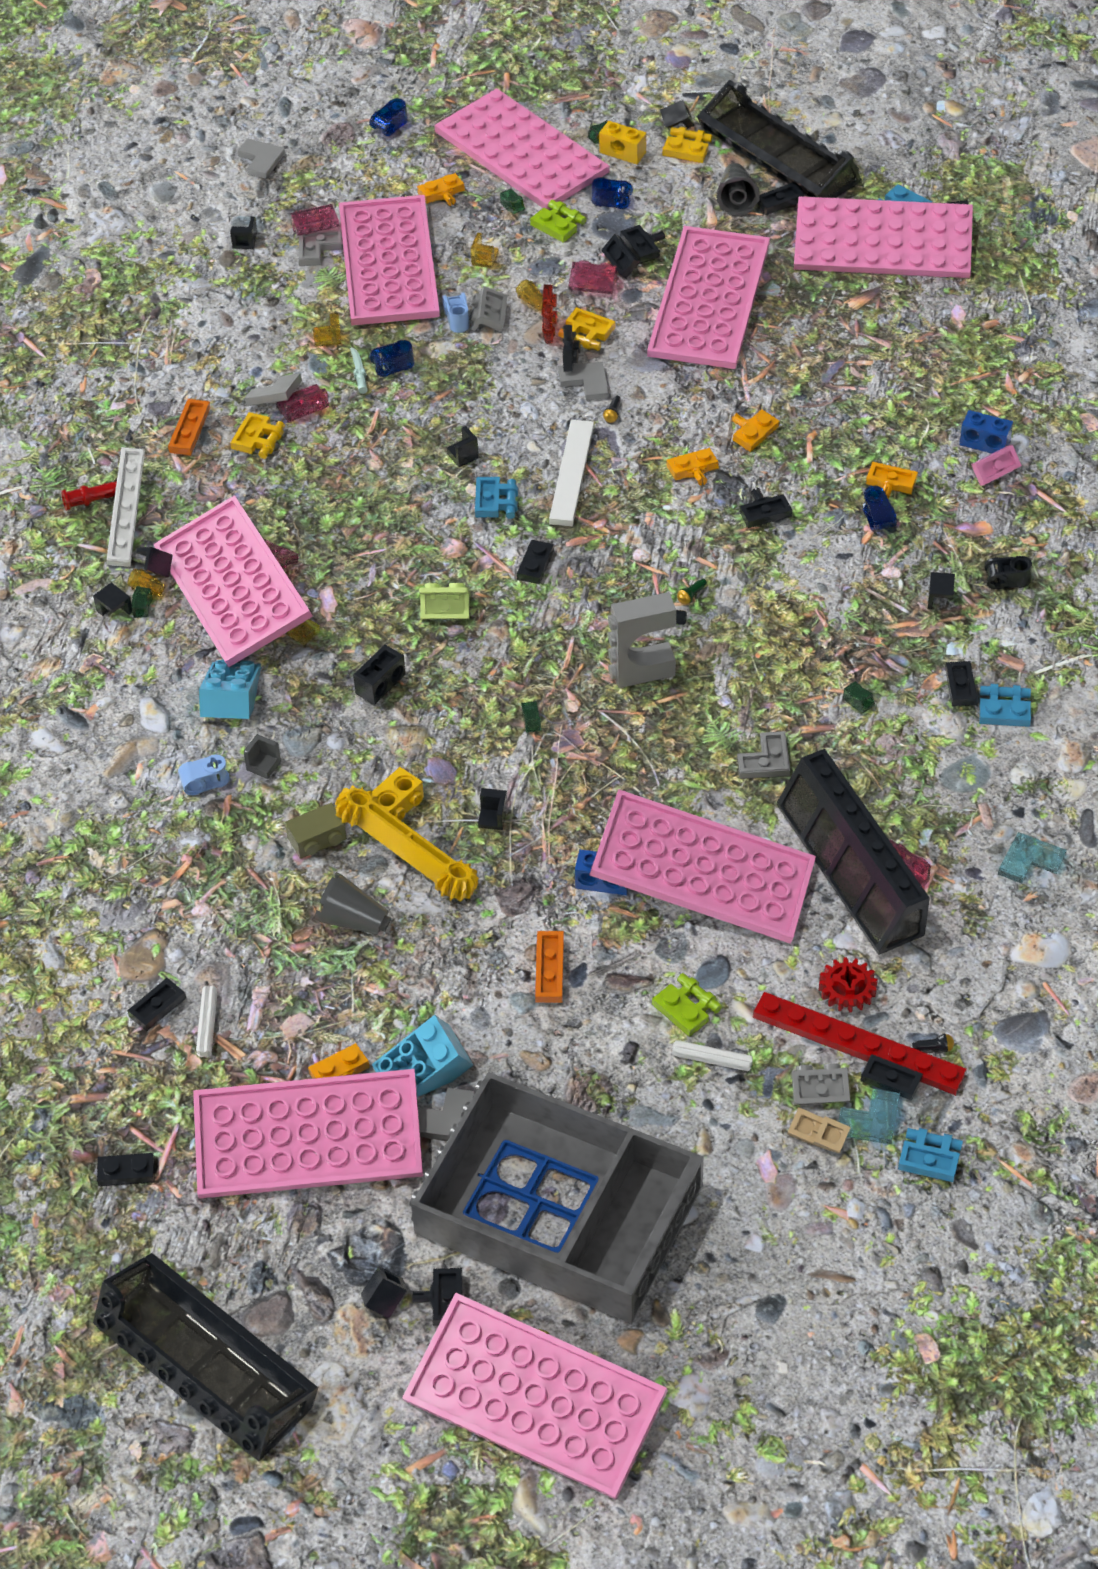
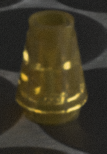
[516,279,547,311]
[127,568,165,597]

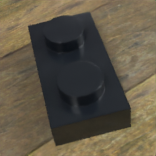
[758,182,804,215]
[601,234,640,279]
[517,539,554,584]
[945,661,977,707]
[127,978,186,1031]
[860,1054,923,1101]
[97,1153,155,1187]

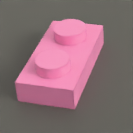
[971,445,1022,486]

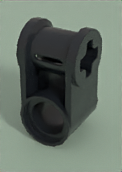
[984,556,1032,590]

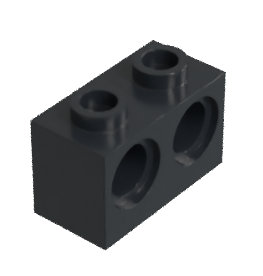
[353,644,406,705]

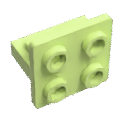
[419,583,471,619]

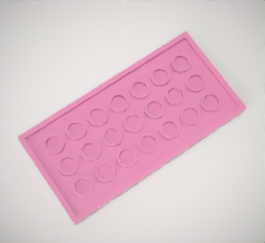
[434,88,610,210]
[339,195,440,326]
[794,197,973,278]
[647,226,770,369]
[153,495,313,667]
[590,789,816,944]
[193,1069,423,1199]
[402,1293,668,1500]

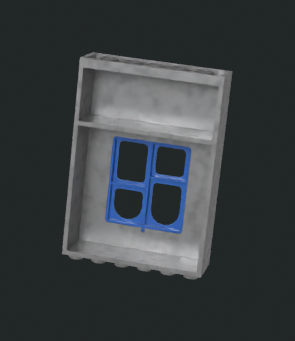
[409,1072,704,1324]

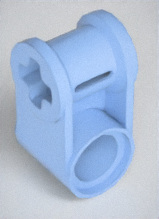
[442,292,469,333]
[178,755,230,796]

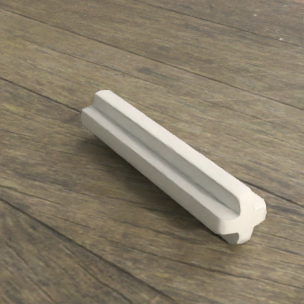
[196,986,217,1057]
[672,1040,753,1071]

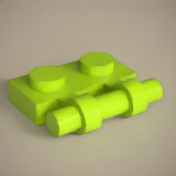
[530,199,587,243]
[652,973,722,1037]

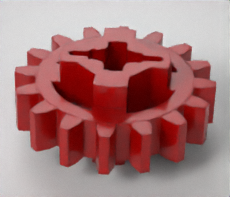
[818,957,878,1013]

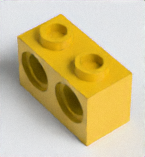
[372,767,424,821]

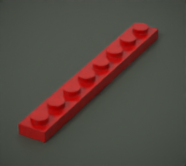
[753,992,967,1096]

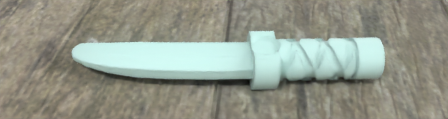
[350,348,368,394]

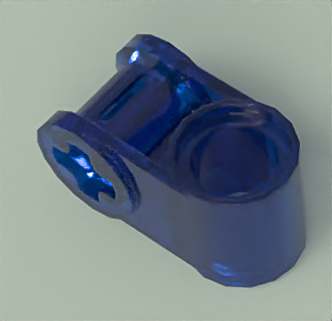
[369,98,408,137]
[591,177,633,209]
[369,340,415,377]
[862,486,897,532]

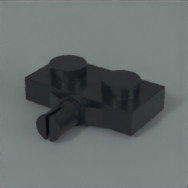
[620,225,665,264]
[562,325,581,372]
[739,487,793,528]
[412,1268,463,1326]

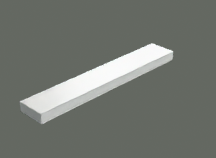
[549,419,594,527]
[106,447,145,567]

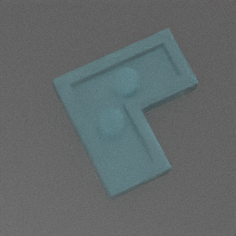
[998,832,1067,883]
[838,1089,900,1145]

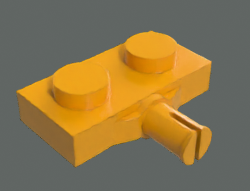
[417,173,465,206]
[731,409,780,452]
[667,448,719,486]
[866,462,918,500]
[308,1043,370,1079]

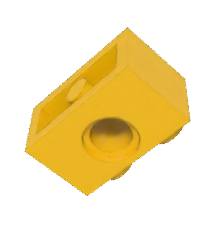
[599,121,646,165]

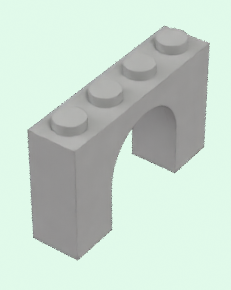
[608,592,676,688]

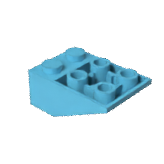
[199,660,261,719]
[372,1015,473,1097]

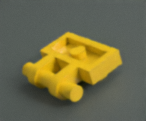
[662,126,713,163]
[558,307,616,351]
[230,412,285,459]

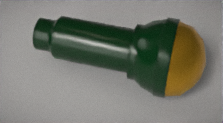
[677,578,707,605]

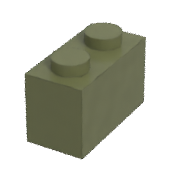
[285,802,347,859]

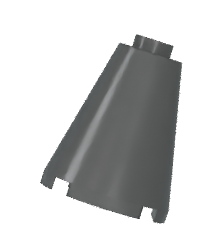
[716,163,759,216]
[314,872,391,935]

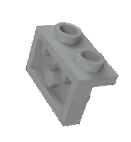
[469,286,508,331]
[790,1064,850,1105]

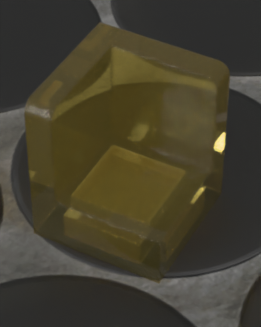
[470,232,499,268]
[313,313,341,347]
[286,619,320,646]

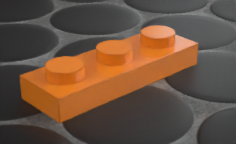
[168,399,211,456]
[535,931,564,1003]

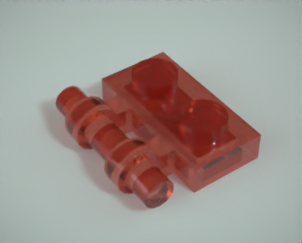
[541,284,558,344]

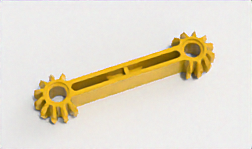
[335,785,479,902]

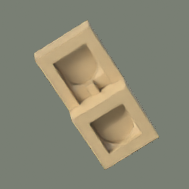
[787,1107,851,1154]

